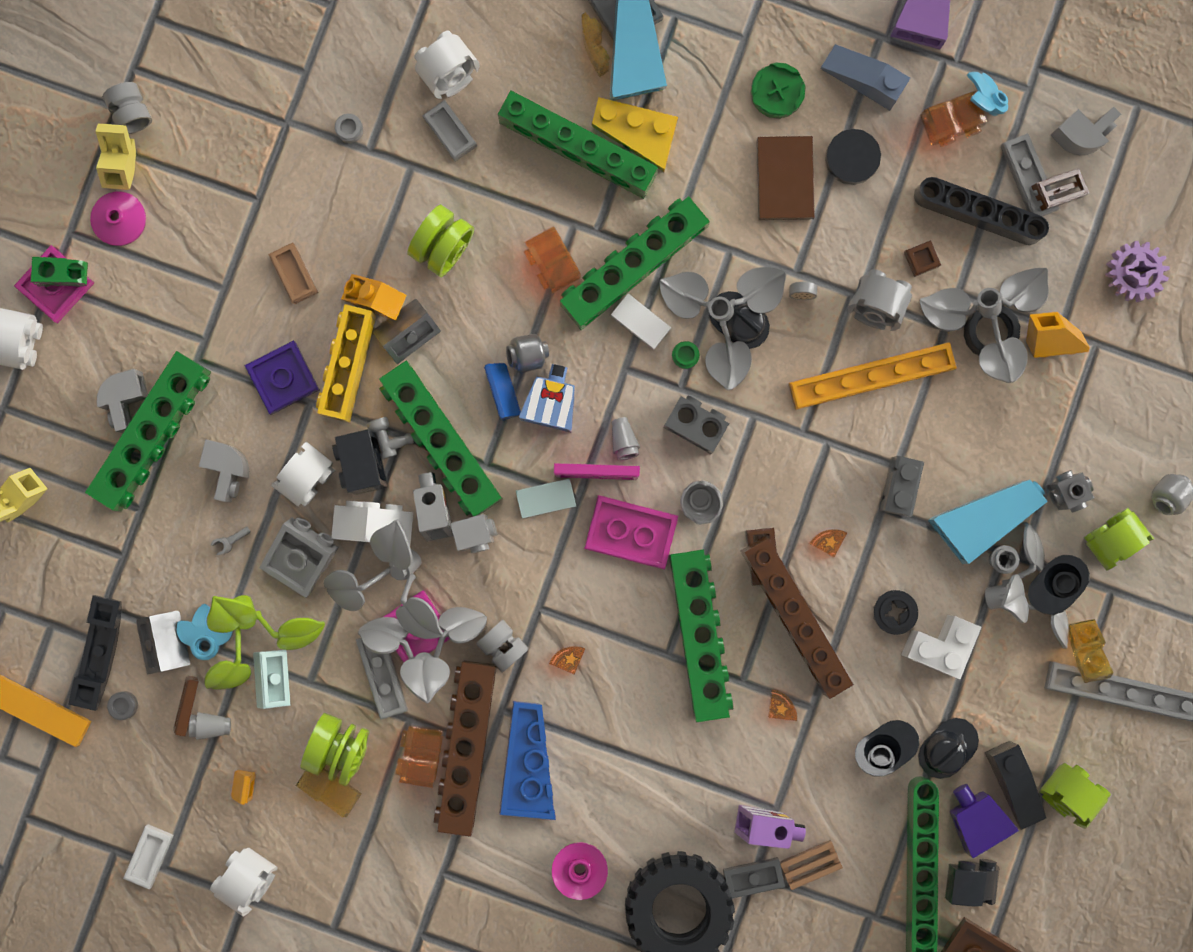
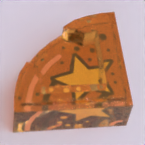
[809,529,847,557]
[549,646,585,675]
[768,689,797,721]

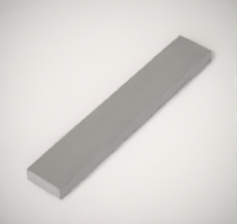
[1044,661,1193,722]

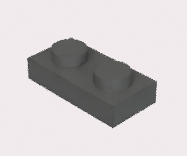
[723,857,785,899]

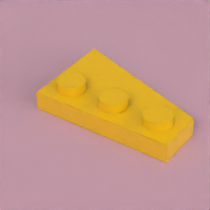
[592,97,678,172]

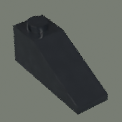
[985,741,1046,830]

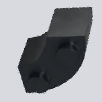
[945,859,1000,907]

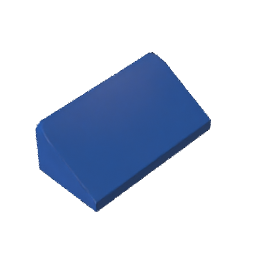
[484,363,521,421]

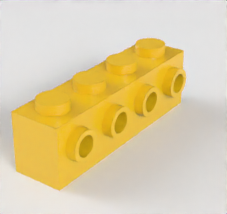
[316,304,376,423]

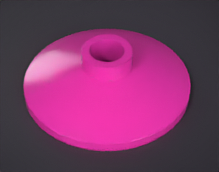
[90,191,146,246]
[552,842,608,900]

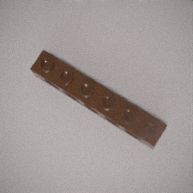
[740,537,854,699]
[434,660,497,837]

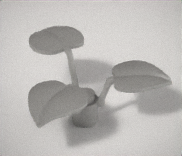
[660,267,786,390]
[920,268,1049,383]
[324,519,444,639]
[985,522,1069,649]
[358,607,487,704]

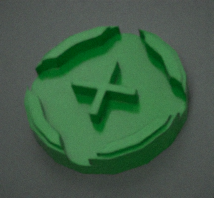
[750,62,806,119]

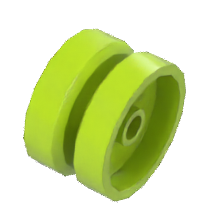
[407,204,475,278]

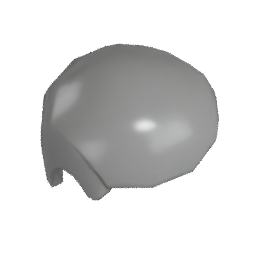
[680,480,723,525]

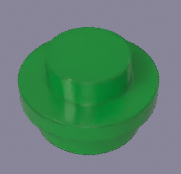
[672,341,700,369]

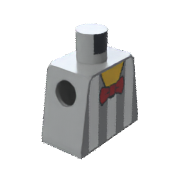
[413,472,453,541]

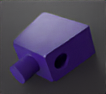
[950,784,1019,858]

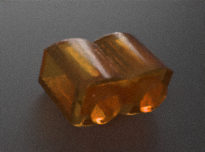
[920,91,987,147]
[523,226,581,294]
[395,725,444,788]

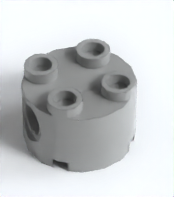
[848,269,912,331]

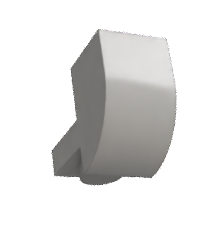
[1051,107,1122,156]
[97,369,148,433]
[199,439,250,502]

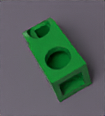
[31,257,88,287]

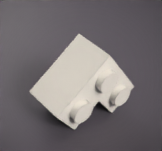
[331,501,413,545]
[901,615,981,679]

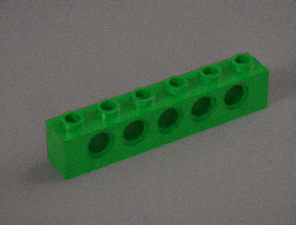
[498,90,658,199]
[560,196,710,330]
[85,351,211,512]
[379,360,503,517]
[669,549,734,723]

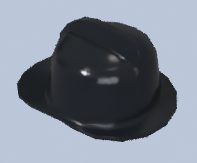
[709,291,770,349]
[1028,555,1090,615]
[918,718,979,779]
[855,720,920,776]

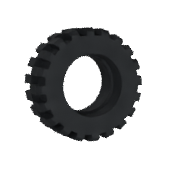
[625,851,735,952]

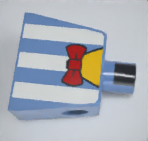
[519,364,575,433]

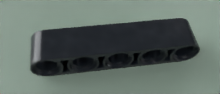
[914,177,1049,245]

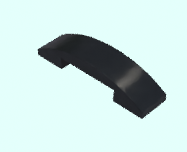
[68,595,122,711]

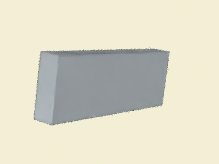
[1000,133,1059,216]
[356,638,408,720]

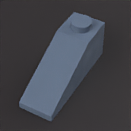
[820,44,910,111]

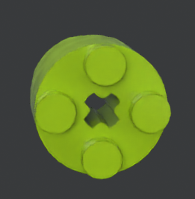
[1084,508,1154,571]
[1039,763,1111,829]

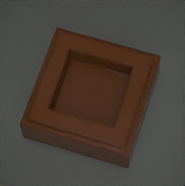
[904,240,941,277]

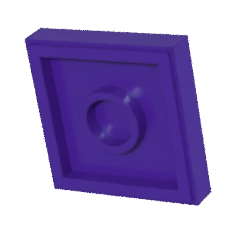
[244,340,320,415]

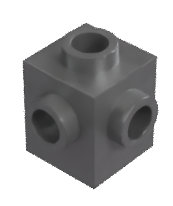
[1047,470,1094,513]

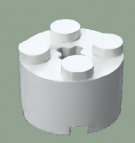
[414,31,480,99]
[0,308,43,370]
[271,442,335,507]
[210,848,278,916]

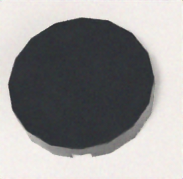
[825,129,881,185]

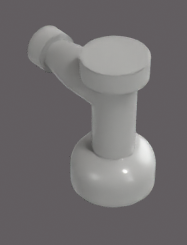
[366,417,414,460]

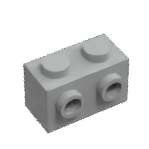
[450,514,498,553]

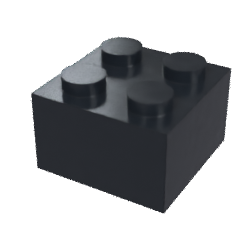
[332,429,388,495]

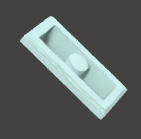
[516,479,576,519]
[253,650,290,709]

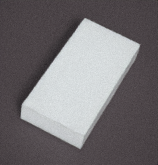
[611,294,671,350]
[123,824,174,889]

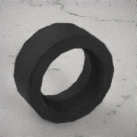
[963,305,1021,356]

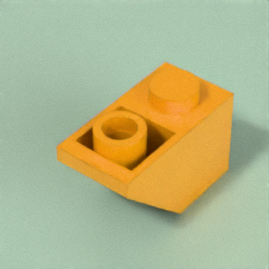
[341,274,407,320]
[1026,312,1090,358]

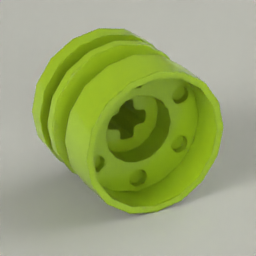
[300,713,369,787]

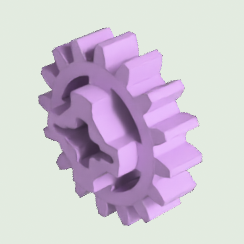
[1105,241,1170,302]

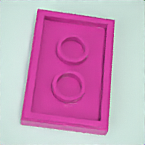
[554,463,640,480]
[584,495,679,570]

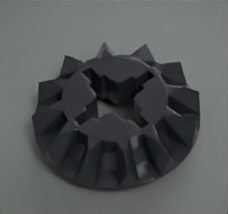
[873,590,918,635]

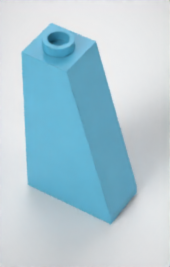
[610,0,667,101]
[928,480,1048,564]

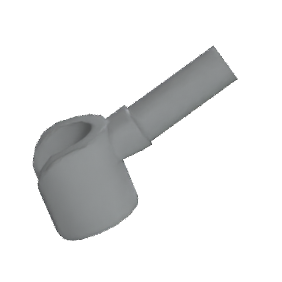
[211,527,251,555]

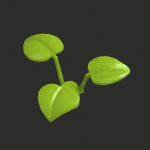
[204,595,325,690]

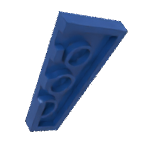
[499,701,556,820]

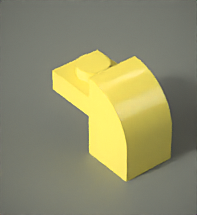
[96,123,136,190]
[0,468,47,523]

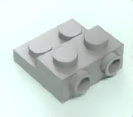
[259,517,339,598]

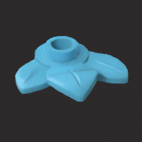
[967,72,1008,116]
[177,604,233,660]

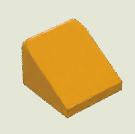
[231,770,256,805]

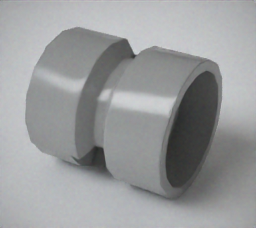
[102,82,152,134]
[476,620,529,673]

